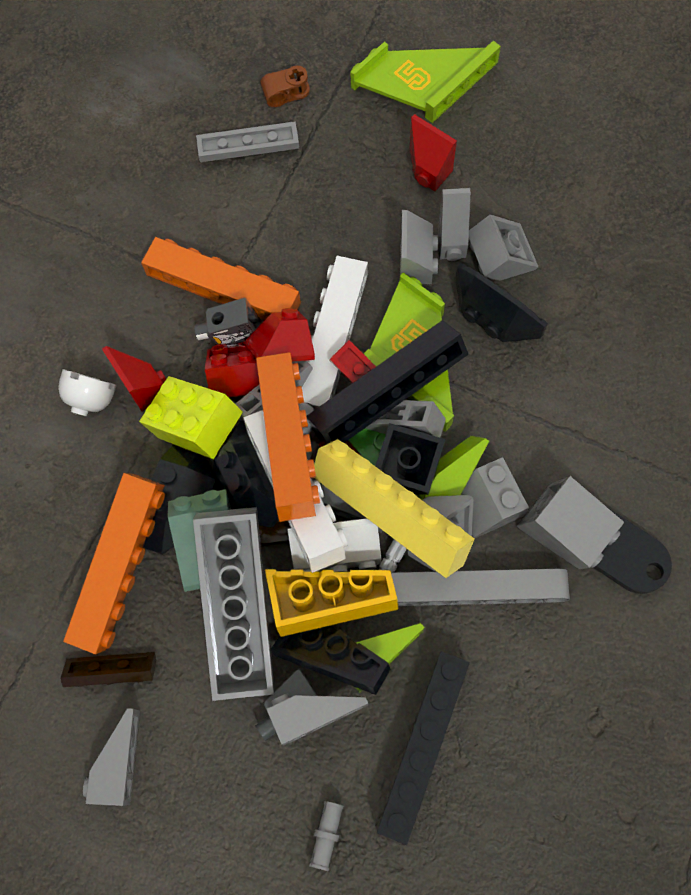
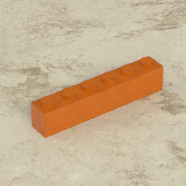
[141,237,301,321]
[256,352,320,522]
[63,473,165,654]

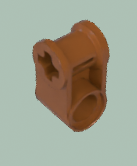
[260,65,310,107]

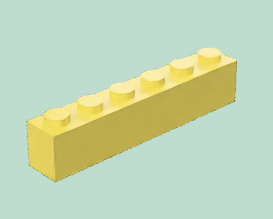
[314,439,475,578]

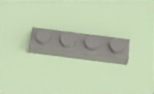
[196,121,299,162]

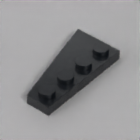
[271,625,391,695]

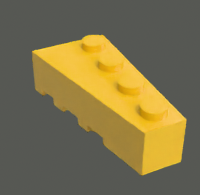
[265,569,398,637]

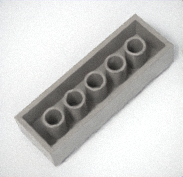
[193,507,274,701]

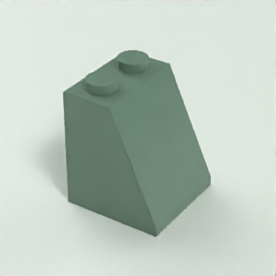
[168,489,231,592]

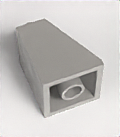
[517,476,624,569]

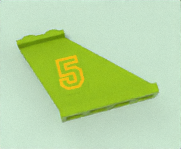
[350,41,501,123]
[364,272,454,432]

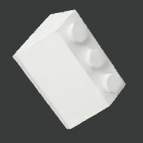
[288,518,381,572]

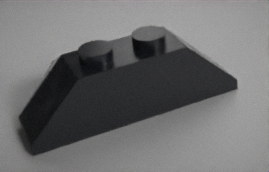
[455,262,548,342]
[213,420,279,527]
[143,444,216,555]

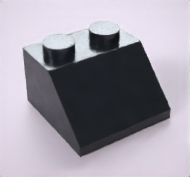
[376,423,445,495]

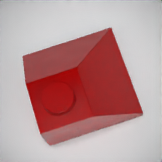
[409,114,457,191]
[245,308,315,362]
[102,346,166,412]

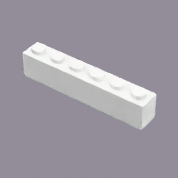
[302,256,368,410]
[243,410,348,573]

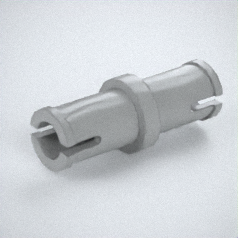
[309,801,344,871]

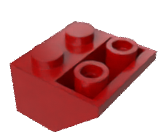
[205,341,260,397]

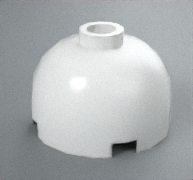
[59,369,116,416]

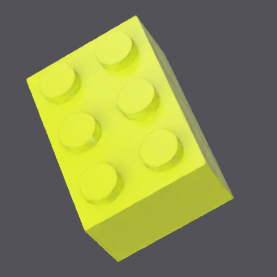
[139,376,243,459]

